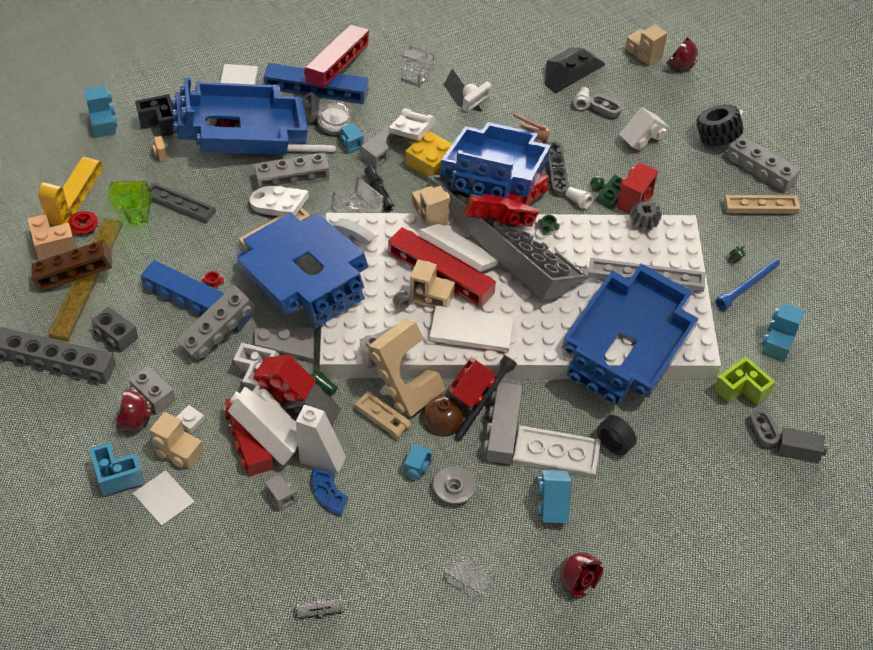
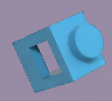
[339,123,364,154]
[404,444,433,480]

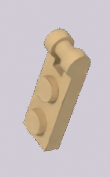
[355,392,411,440]

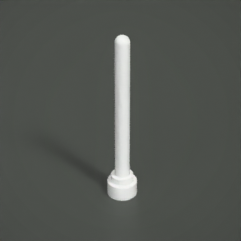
[287,144,336,152]

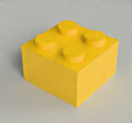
[405,131,452,177]

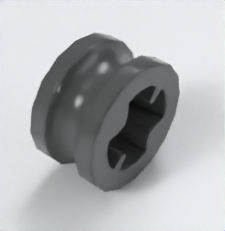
[392,291,412,310]

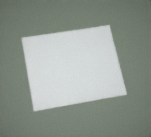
[133,470,195,525]

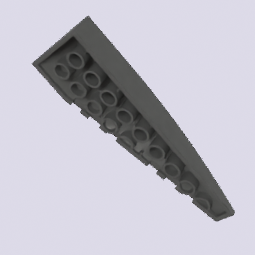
[427,175,589,300]

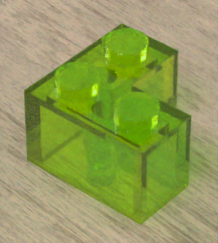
[108,180,152,224]

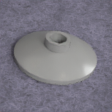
[433,466,476,504]

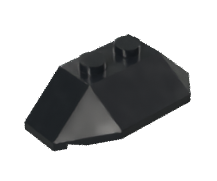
[545,47,605,93]

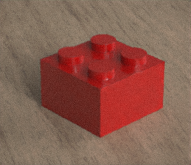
[617,162,659,214]
[253,354,316,403]
[448,356,495,408]

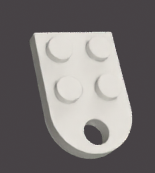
[250,186,309,217]

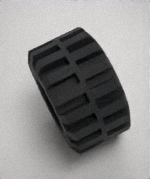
[696,104,744,146]

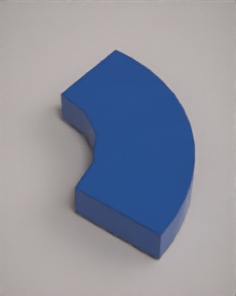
[312,468,348,517]

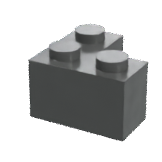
[280,383,341,426]

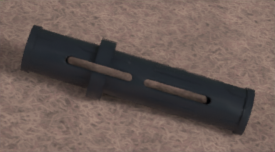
[364,166,395,212]

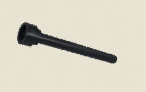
[455,355,517,441]

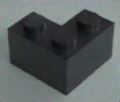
[135,94,177,136]

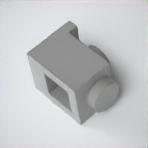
[265,475,298,512]

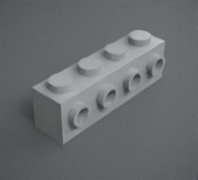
[726,135,800,193]
[254,152,330,189]
[177,284,255,360]
[484,382,522,465]

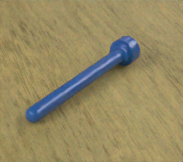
[715,259,780,311]

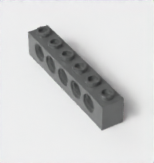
[0,327,116,384]

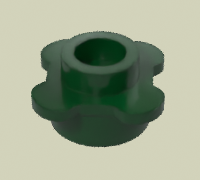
[538,214,560,233]
[727,245,747,263]

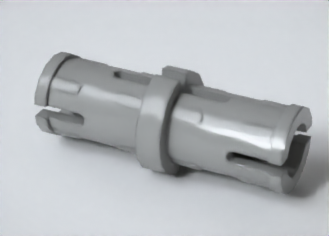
[297,598,343,619]

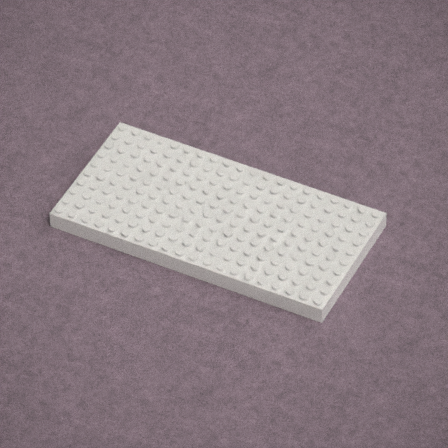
[320,213,721,379]

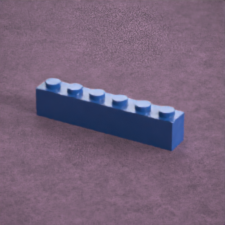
[264,63,368,104]
[140,260,251,333]

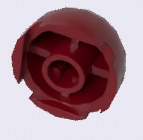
[666,37,698,71]
[116,390,152,432]
[560,552,603,598]

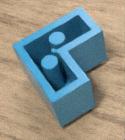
[84,85,118,138]
[762,302,805,362]
[89,442,145,496]
[537,470,571,523]

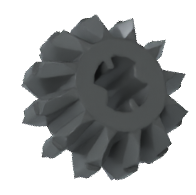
[629,200,662,231]

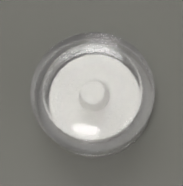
[317,100,353,135]

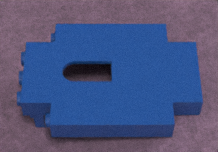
[171,78,308,155]
[440,122,551,198]
[237,212,369,328]
[562,263,699,406]

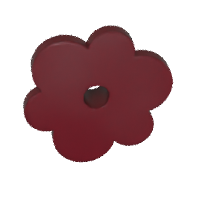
[215,119,235,127]

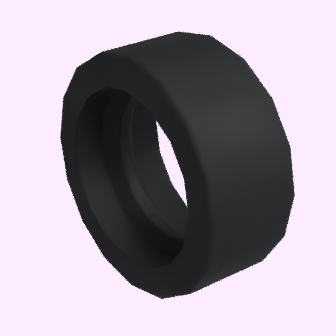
[597,415,637,456]

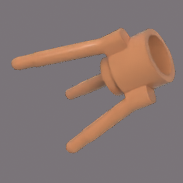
[513,113,550,143]

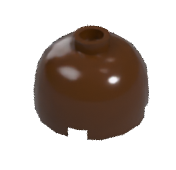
[423,395,464,437]

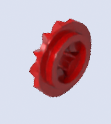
[68,211,98,236]

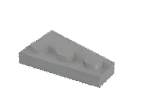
[254,327,314,363]

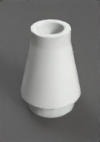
[573,87,590,110]
[566,187,593,209]

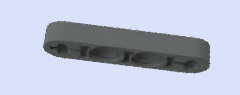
[547,141,569,198]

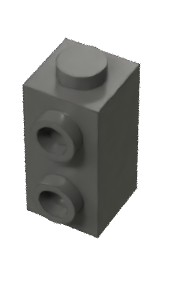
[778,427,828,463]

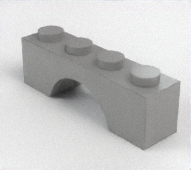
[361,111,424,169]

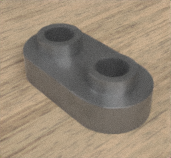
[302,92,319,123]
[589,94,622,118]
[750,410,780,448]

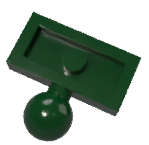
[590,174,622,209]

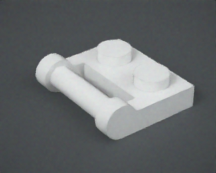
[389,108,436,141]

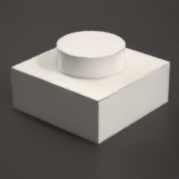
[176,405,205,433]

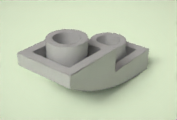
[333,219,375,247]

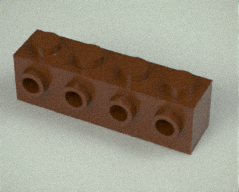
[32,240,112,292]

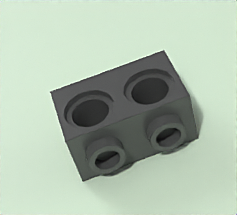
[91,306,138,352]

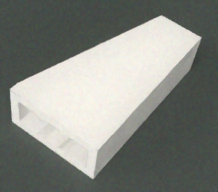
[228,387,298,466]
[296,405,346,475]

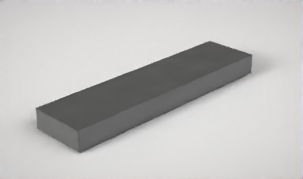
[143,182,216,224]

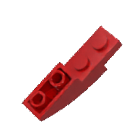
[464,194,539,227]

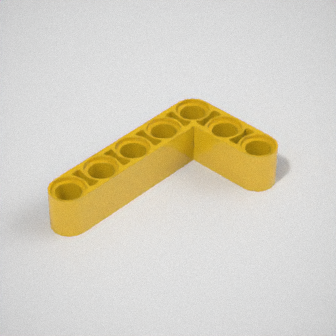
[38,157,103,226]

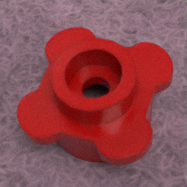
[201,271,224,289]

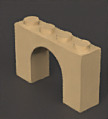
[368,319,446,416]

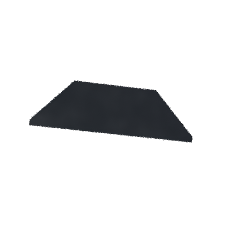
[444,69,482,112]

